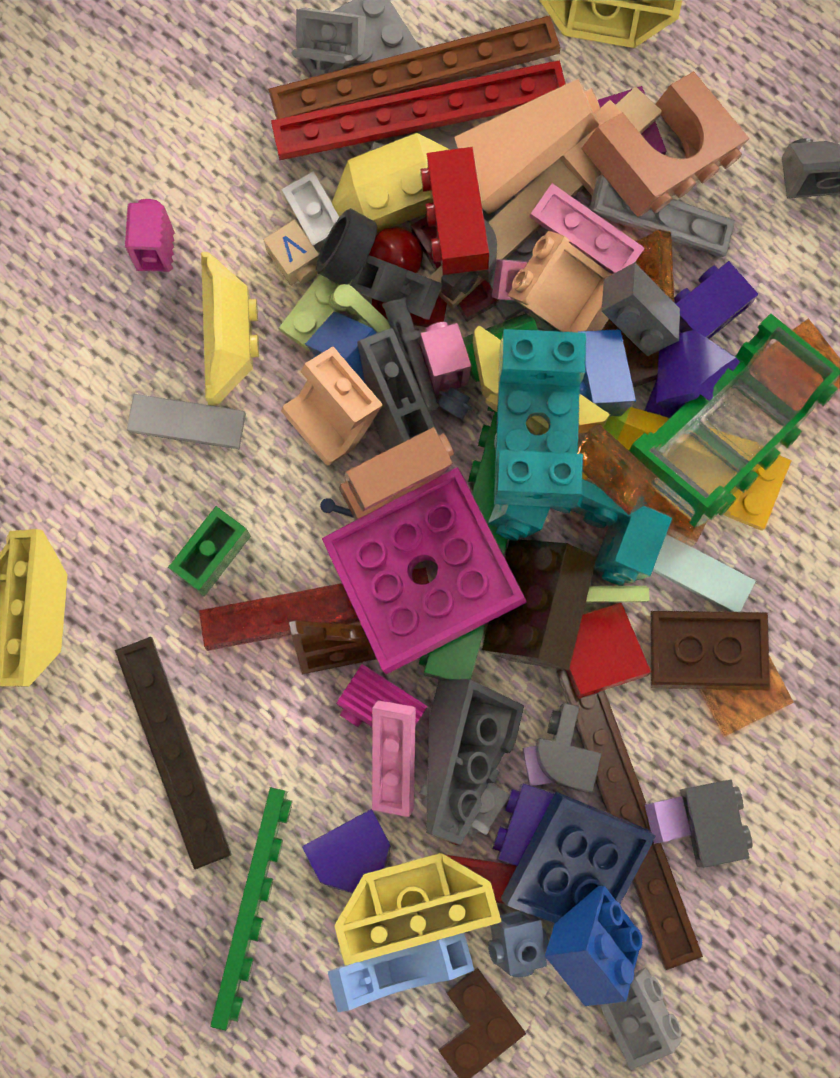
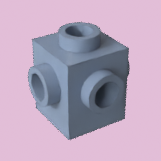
[488,911,549,977]

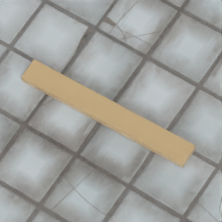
[428,86,662,309]

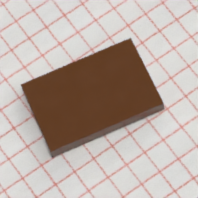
[651,611,770,691]

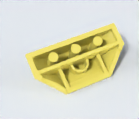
[539,0,682,48]
[332,133,450,233]
[201,252,259,406]
[473,325,610,435]
[0,529,68,687]
[334,853,501,966]

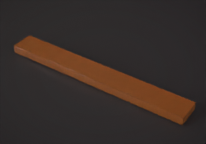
[268,15,561,119]

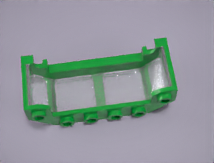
[621,314,840,528]

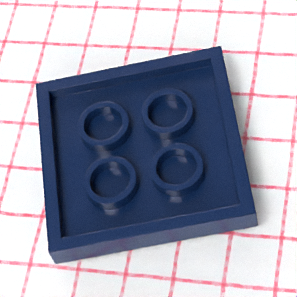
[500,792,656,923]

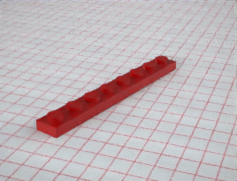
[271,60,566,161]

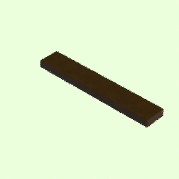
[115,637,232,870]

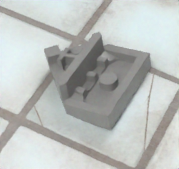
[291,8,366,77]

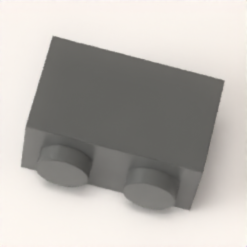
[602,263,680,356]
[680,779,753,868]

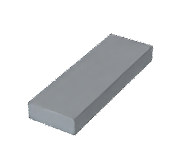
[127,394,246,450]

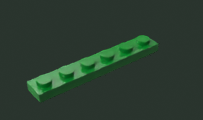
[210,787,293,1031]

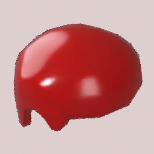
[369,227,423,273]

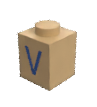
[263,219,319,286]

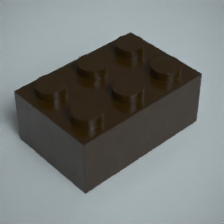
[482,539,597,670]

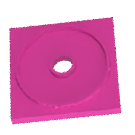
[322,467,527,675]

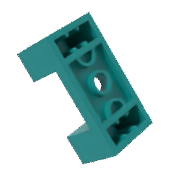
[494,329,586,508]
[488,479,672,586]

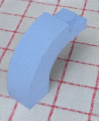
[327,933,474,1012]

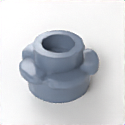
[438,387,473,419]

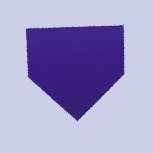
[656,330,740,410]
[302,809,391,894]

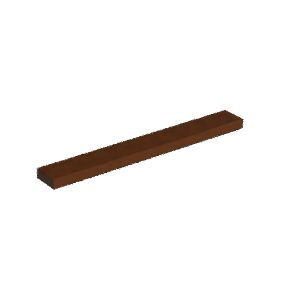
[556,669,703,970]

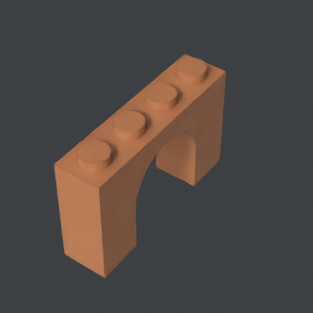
[581,71,749,217]
[339,427,454,520]

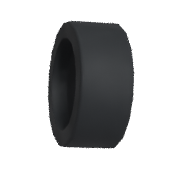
[316,208,377,285]

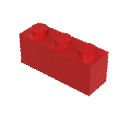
[420,147,489,275]

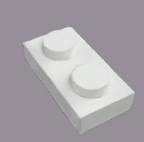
[281,171,339,252]

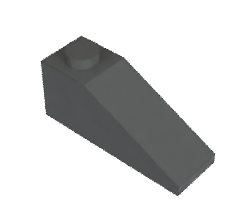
[357,328,438,451]

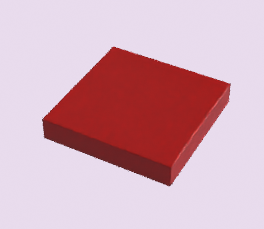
[566,602,651,699]

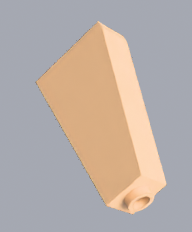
[454,79,601,214]

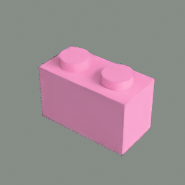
[420,322,471,395]

